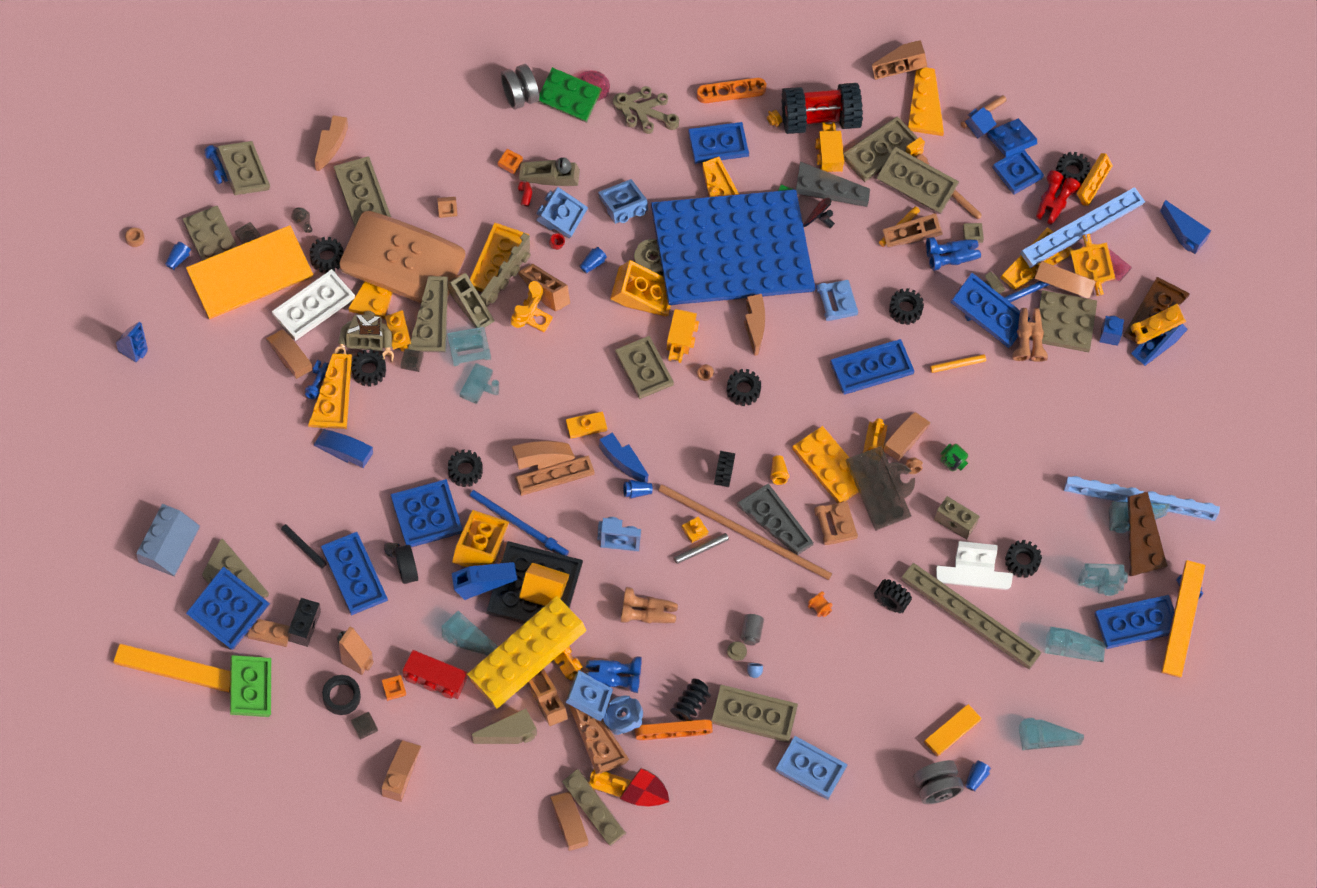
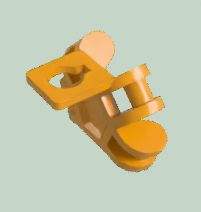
[511,281,553,332]

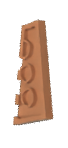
[569,705,629,775]

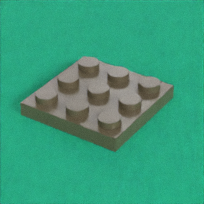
[1039,290,1097,353]

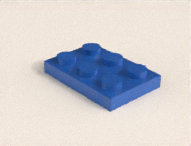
[688,122,749,164]

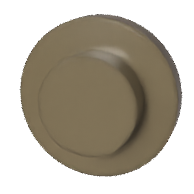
[727,642,747,661]

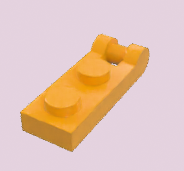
[1130,304,1186,344]

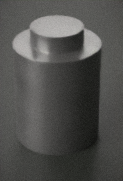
[741,614,764,646]

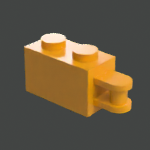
[815,122,844,172]
[666,309,699,363]

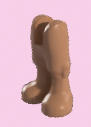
[1012,308,1048,362]
[621,587,678,624]

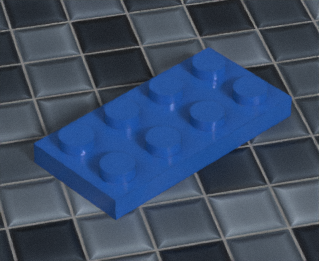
[950,273,1030,348]
[830,339,914,395]
[321,532,388,616]
[1094,595,1174,649]

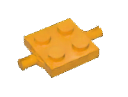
[1071,234,1115,296]

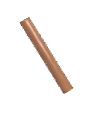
[960,95,1007,129]

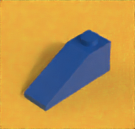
[1160,200,1211,254]
[1131,324,1188,366]

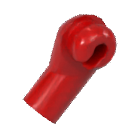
[518,181,532,207]

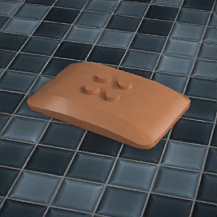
[339,211,466,303]

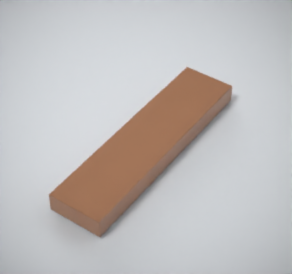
[515,455,595,496]

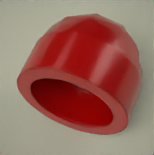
[549,233,565,250]

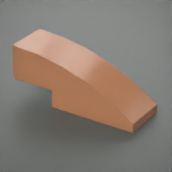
[315,115,348,171]
[1035,261,1096,299]
[744,294,765,356]
[266,329,312,379]
[883,412,931,462]
[512,441,575,470]
[527,668,568,726]
[550,791,589,851]

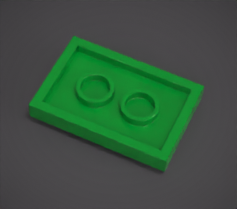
[538,67,602,122]

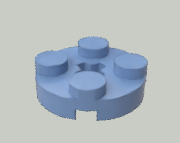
[603,695,643,735]

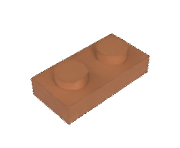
[248,619,290,647]

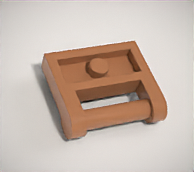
[814,501,858,545]

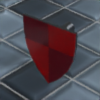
[803,197,835,228]
[620,768,670,807]

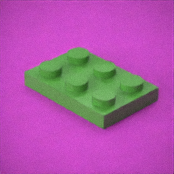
[230,655,271,717]

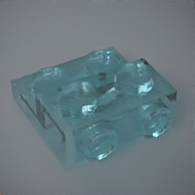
[1078,563,1128,596]

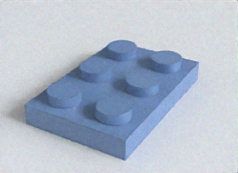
[775,736,848,800]

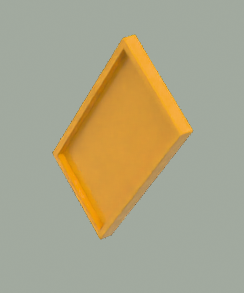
[186,225,313,320]

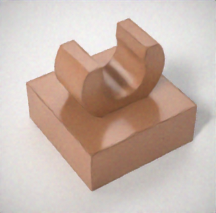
[437,197,457,218]

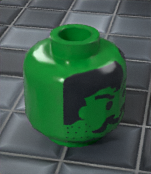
[940,443,968,472]

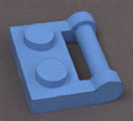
[816,280,858,321]

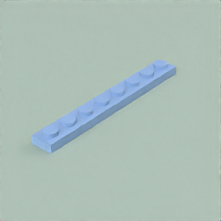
[1020,187,1145,268]
[1064,476,1220,521]

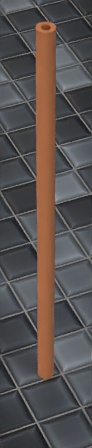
[658,484,832,580]

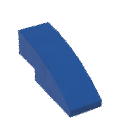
[314,429,373,469]
[599,432,649,483]

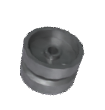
[501,63,539,110]
[913,760,964,804]

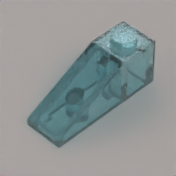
[1109,502,1170,533]
[441,611,498,656]
[1045,627,1105,662]
[1019,718,1084,750]

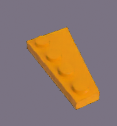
[348,281,393,319]

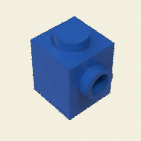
[964,107,997,138]
[1099,316,1124,346]

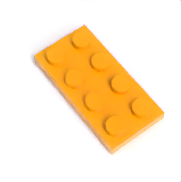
[792,426,870,503]

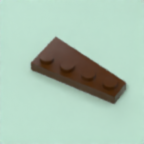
[1127,492,1167,576]

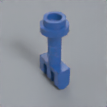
[204,145,228,184]
[305,360,329,400]

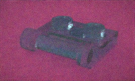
[447,327,491,366]

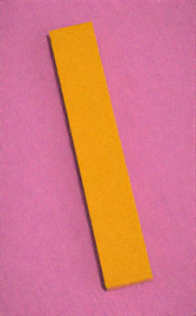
[1161,560,1206,678]
[114,644,230,693]

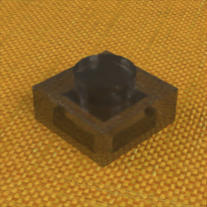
[235,222,261,244]
[400,349,424,372]
[351,712,378,740]

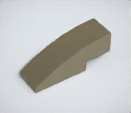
[519,160,580,186]

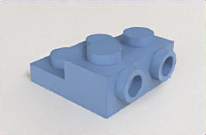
[598,179,649,224]
[536,187,588,238]
[597,517,641,552]

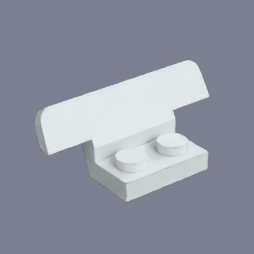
[936,541,1013,590]

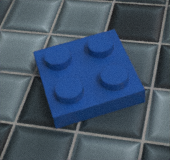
[987,118,1038,157]
[992,150,1044,195]

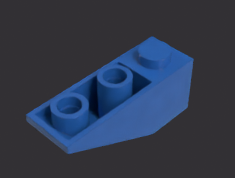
[116,321,148,362]
[452,562,517,600]

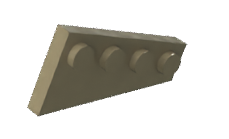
[480,233,531,307]
[407,276,448,352]

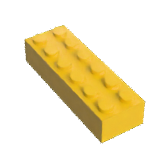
[467,596,586,709]

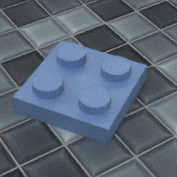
[566,670,613,721]

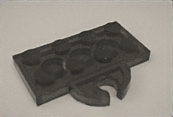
[845,446,915,531]

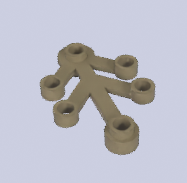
[613,86,679,134]

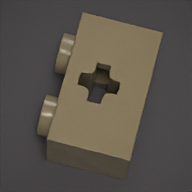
[934,496,980,540]

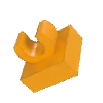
[682,516,709,543]

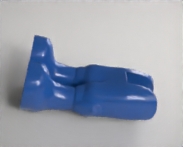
[926,237,981,271]
[585,656,642,693]

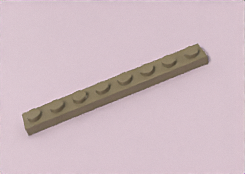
[901,563,1042,670]

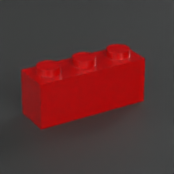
[403,650,468,699]

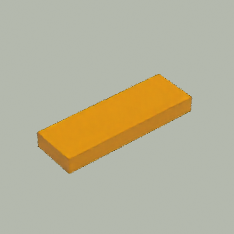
[1077,153,1113,206]
[924,704,982,757]

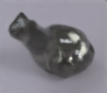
[291,207,313,233]

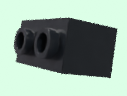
[288,598,321,647]

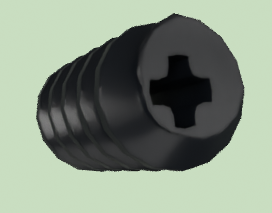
[670,678,711,721]

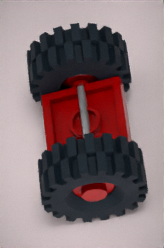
[781,83,863,134]

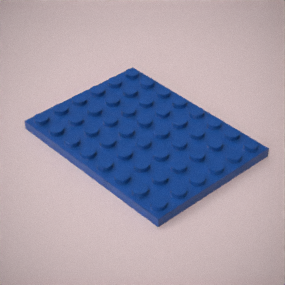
[651,190,816,305]

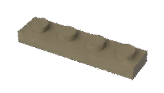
[562,769,626,846]

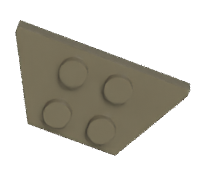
[202,538,269,598]

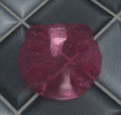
[577,70,610,101]

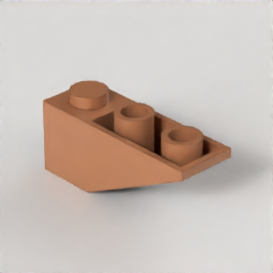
[872,40,927,80]

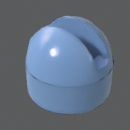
[747,663,763,678]

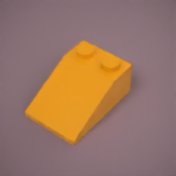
[610,260,671,317]
[452,510,509,567]

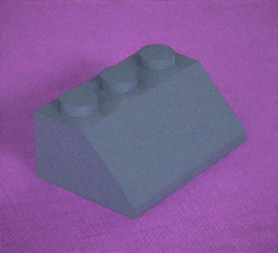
[136,504,200,577]

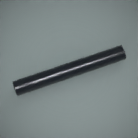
[281,524,327,569]

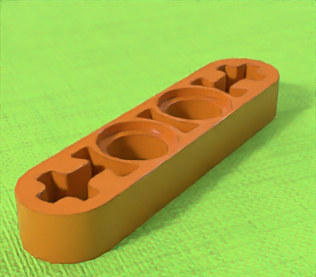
[697,78,766,103]
[635,720,713,740]

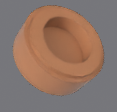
[125,228,145,247]

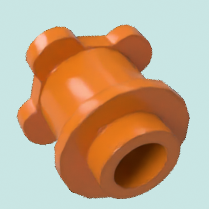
[808,591,833,617]

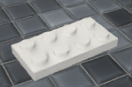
[272,269,355,341]

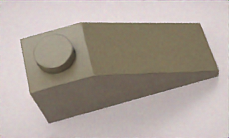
[448,273,495,331]
[472,709,537,744]

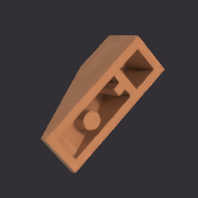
[883,213,943,248]
[518,264,570,312]
[339,626,374,675]
[382,740,421,802]

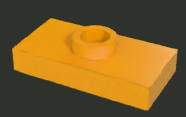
[566,411,607,439]

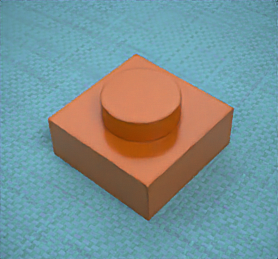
[498,149,523,174]
[382,675,406,701]

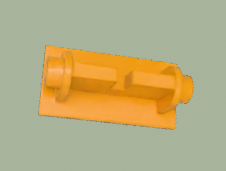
[385,310,411,351]
[862,418,888,460]
[554,646,583,681]
[589,770,632,797]

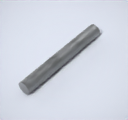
[674,533,729,564]

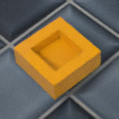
[905,137,925,158]

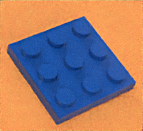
[391,479,463,547]
[186,566,270,650]

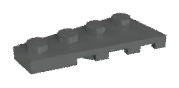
[796,162,870,207]
[737,483,814,555]

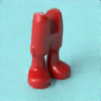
[1036,170,1080,225]

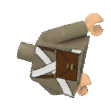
[335,311,394,363]

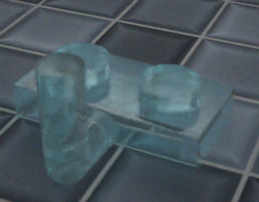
[460,363,499,404]

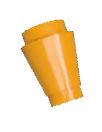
[770,455,789,485]

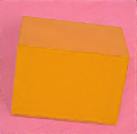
[519,563,569,606]

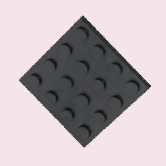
[486,541,583,624]

